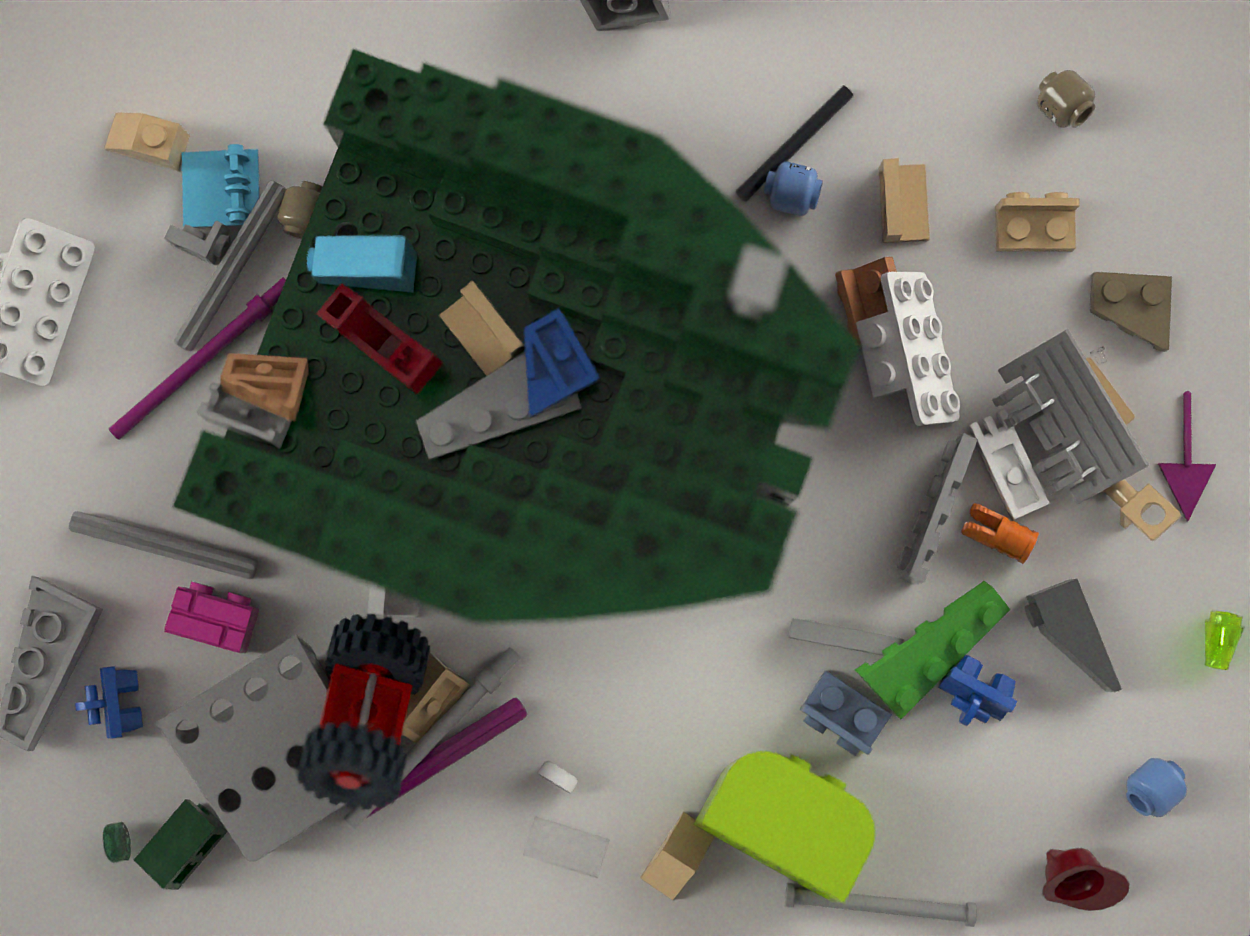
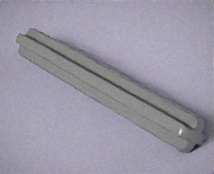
[174,181,286,351]
[69,511,258,579]

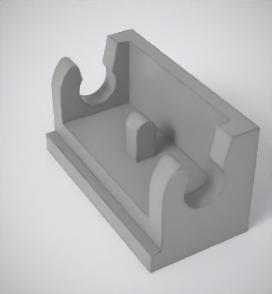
[197,382,292,449]

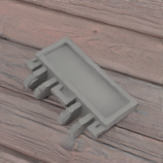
[992,329,1149,504]

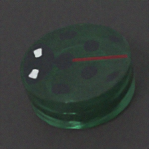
[103,821,131,863]

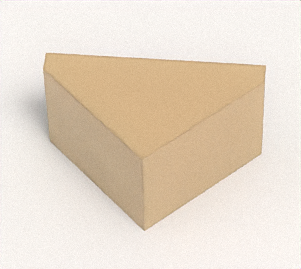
[640,811,715,900]

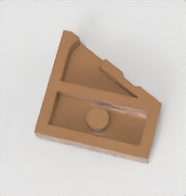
[220,353,309,420]

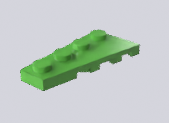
[855,581,1011,719]

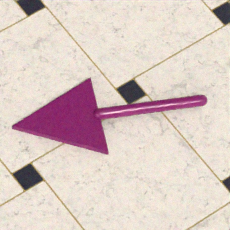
[1158,391,1217,522]

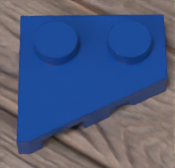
[524,308,600,418]

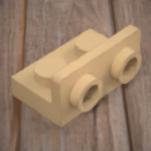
[995,192,1080,251]

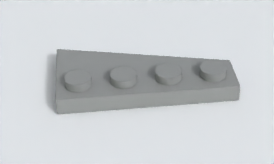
[0,576,103,751]

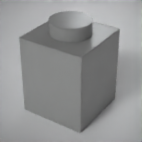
[728,245,788,319]

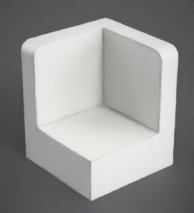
[367,585,420,618]

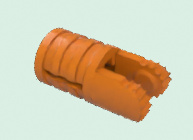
[961,503,1039,564]

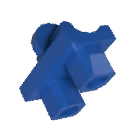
[938,655,1017,726]
[75,666,143,739]

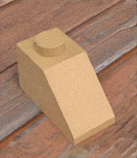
[104,113,190,171]

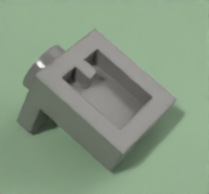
[164,221,231,265]

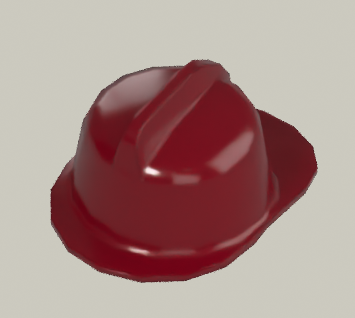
[1042,848,1130,911]

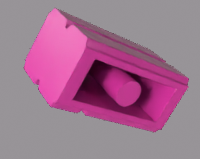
[165,581,259,653]

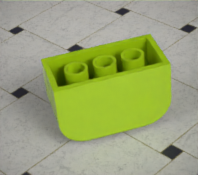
[693,751,875,903]

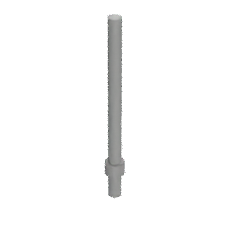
[343,647,521,829]

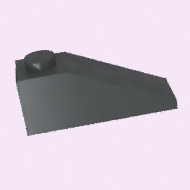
[1025,579,1122,692]

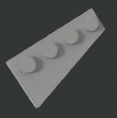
[416,352,581,460]
[897,433,978,584]

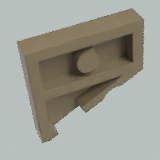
[1090,272,1172,352]

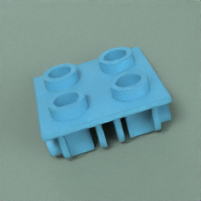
[182,144,260,228]

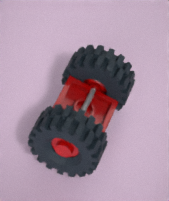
[297,614,430,809]

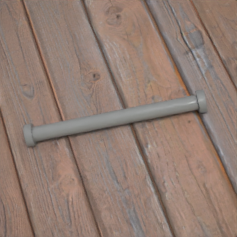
[785,883,977,927]

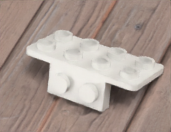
[0,218,95,386]
[856,272,960,426]

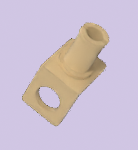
[1103,479,1181,541]

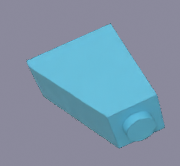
[307,236,417,292]

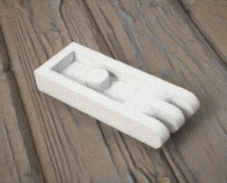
[968,409,1050,521]

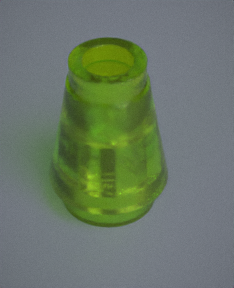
[1204,610,1245,670]

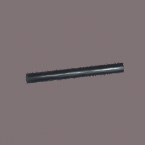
[735,85,854,202]

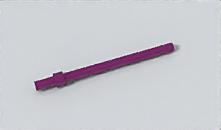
[109,277,286,440]

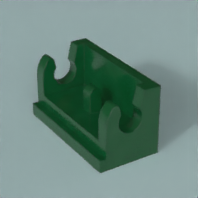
[134,799,228,889]

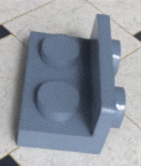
[799,671,892,756]

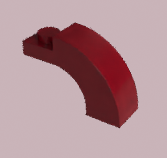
[317,283,443,394]

